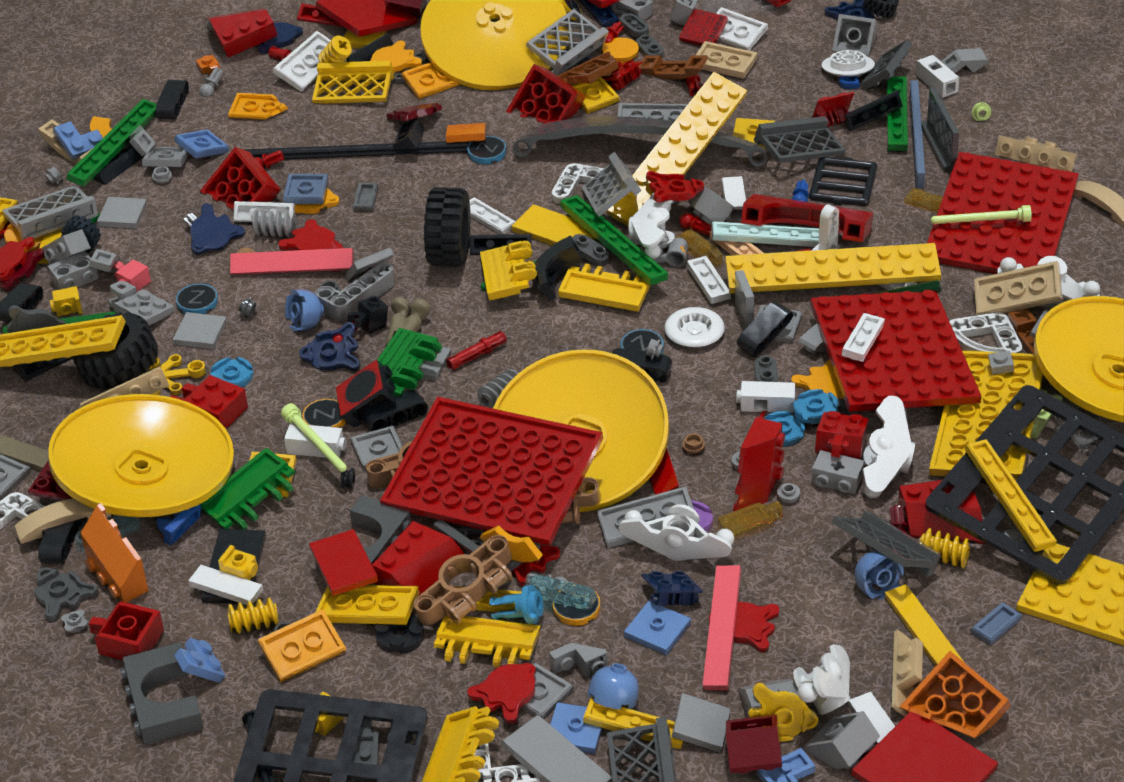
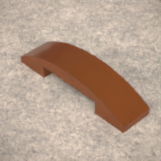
[638,55,708,80]
[1008,308,1037,354]

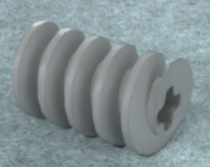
[252,210,297,238]
[477,369,518,408]

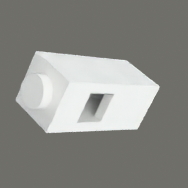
[916,55,959,98]
[722,176,746,222]
[736,381,795,413]
[284,423,347,458]

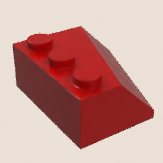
[207,8,278,57]
[506,64,586,123]
[200,147,281,210]
[733,417,785,512]
[898,480,986,544]
[372,521,465,596]

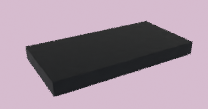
[201,529,266,604]

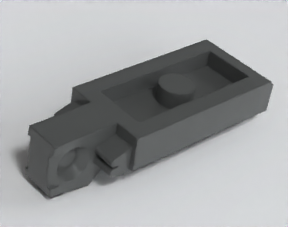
[352,719,380,781]

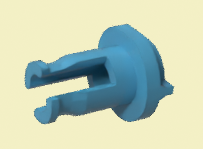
[489,585,544,624]

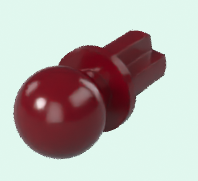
[890,505,908,534]

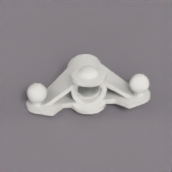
[629,193,675,259]
[997,256,1100,308]
[862,396,915,499]
[619,504,734,561]
[793,644,850,715]

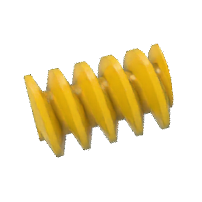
[318,36,352,63]
[919,528,970,569]
[228,597,279,634]

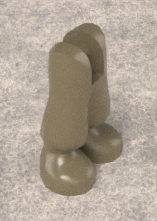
[385,297,431,347]

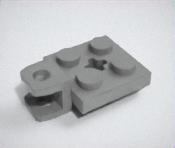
[109,281,174,325]

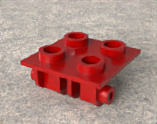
[601,60,642,91]
[812,92,854,127]

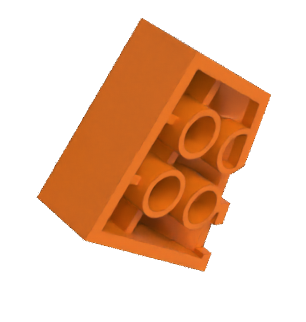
[81,503,149,603]
[899,651,1011,739]

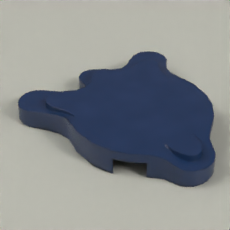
[824,0,874,21]
[259,22,303,54]
[190,203,245,255]
[299,322,361,371]

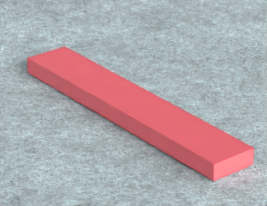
[230,248,354,275]
[702,565,741,690]

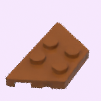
[557,51,618,84]

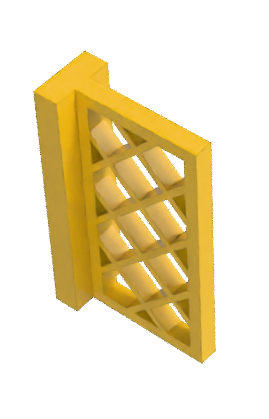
[312,61,394,104]

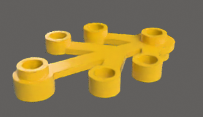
[143,354,206,395]

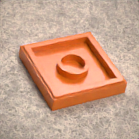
[446,123,486,143]

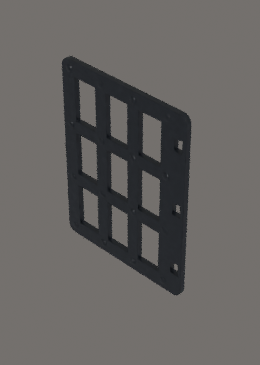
[925,385,1124,584]
[233,689,428,782]

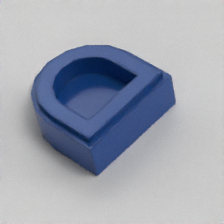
[839,76,860,89]

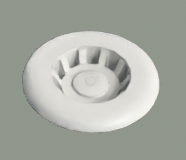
[822,50,875,76]
[665,307,725,347]

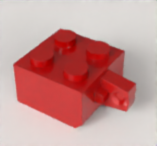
[181,375,248,429]
[815,411,869,460]
[88,601,164,660]

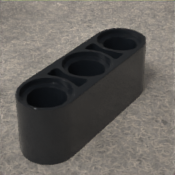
[156,80,189,119]
[0,283,43,323]
[737,300,794,357]
[612,348,673,383]
[361,390,428,432]
[38,518,82,565]

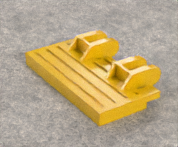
[480,240,537,301]
[558,264,650,312]
[434,615,540,668]
[422,706,499,782]

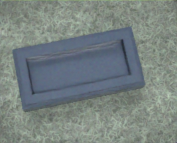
[971,602,1022,645]

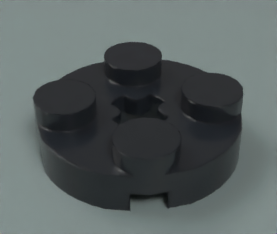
[375,614,424,653]

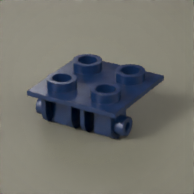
[641,571,703,605]

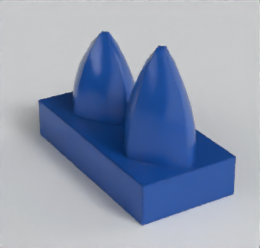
[156,504,201,546]

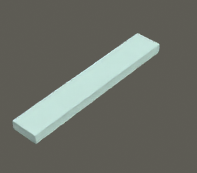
[711,222,819,247]

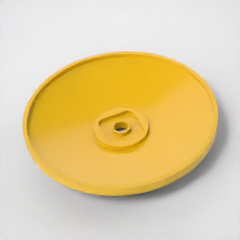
[421,0,569,90]
[1034,296,1124,422]
[493,350,669,512]
[48,394,234,517]

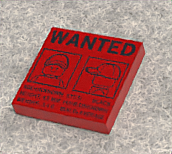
[679,9,728,46]

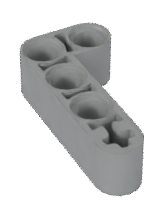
[316,263,395,321]

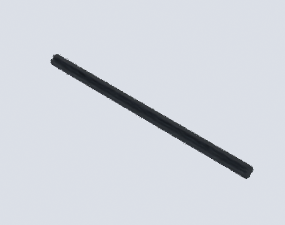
[243,141,469,159]

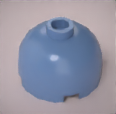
[285,289,324,331]
[854,551,904,600]
[588,663,639,709]

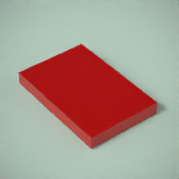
[309,529,378,596]

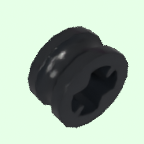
[340,468,356,488]

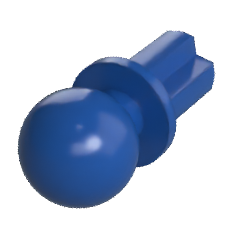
[792,179,809,202]

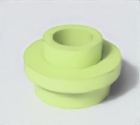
[971,102,991,121]

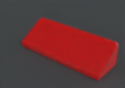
[296,3,344,27]
[650,447,679,495]

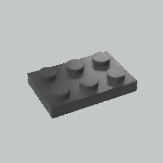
[860,39,912,90]

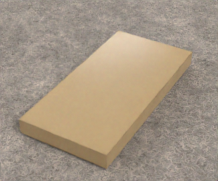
[974,261,1063,315]

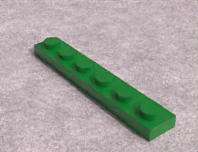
[887,76,908,151]

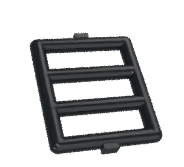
[809,157,877,206]

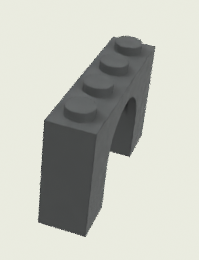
[315,495,412,573]
[120,642,204,744]

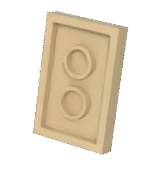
[696,41,758,79]

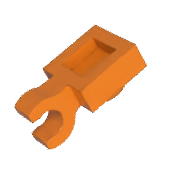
[196,55,220,75]

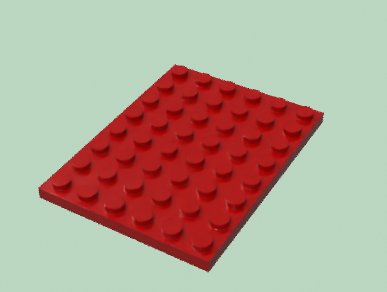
[927,152,1079,274]
[810,290,982,412]
[380,396,604,546]

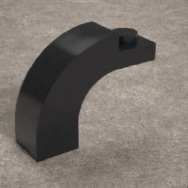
[532,235,582,301]

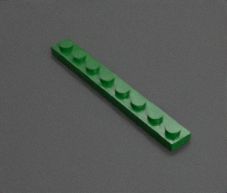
[67,99,156,187]
[560,195,668,286]

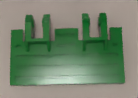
[377,328,442,397]
[201,447,296,530]

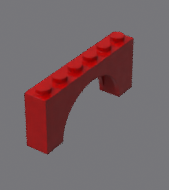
[741,194,874,242]

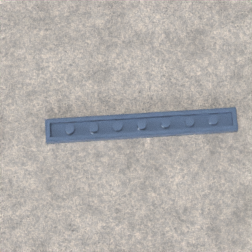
[909,80,925,188]

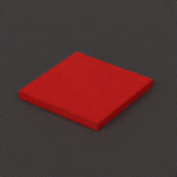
[315,0,417,37]
[851,711,998,782]

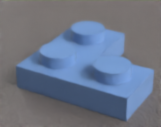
[53,121,103,160]
[174,638,225,682]
[757,748,815,782]

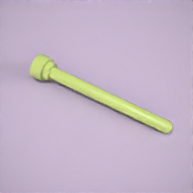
[930,205,1032,224]
[281,403,347,472]

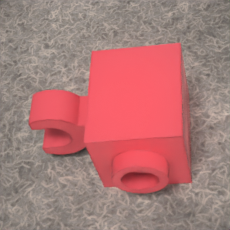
[112,259,151,292]

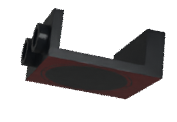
[335,359,396,427]

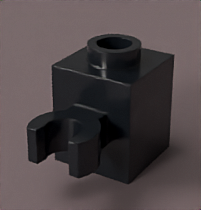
[347,296,388,333]

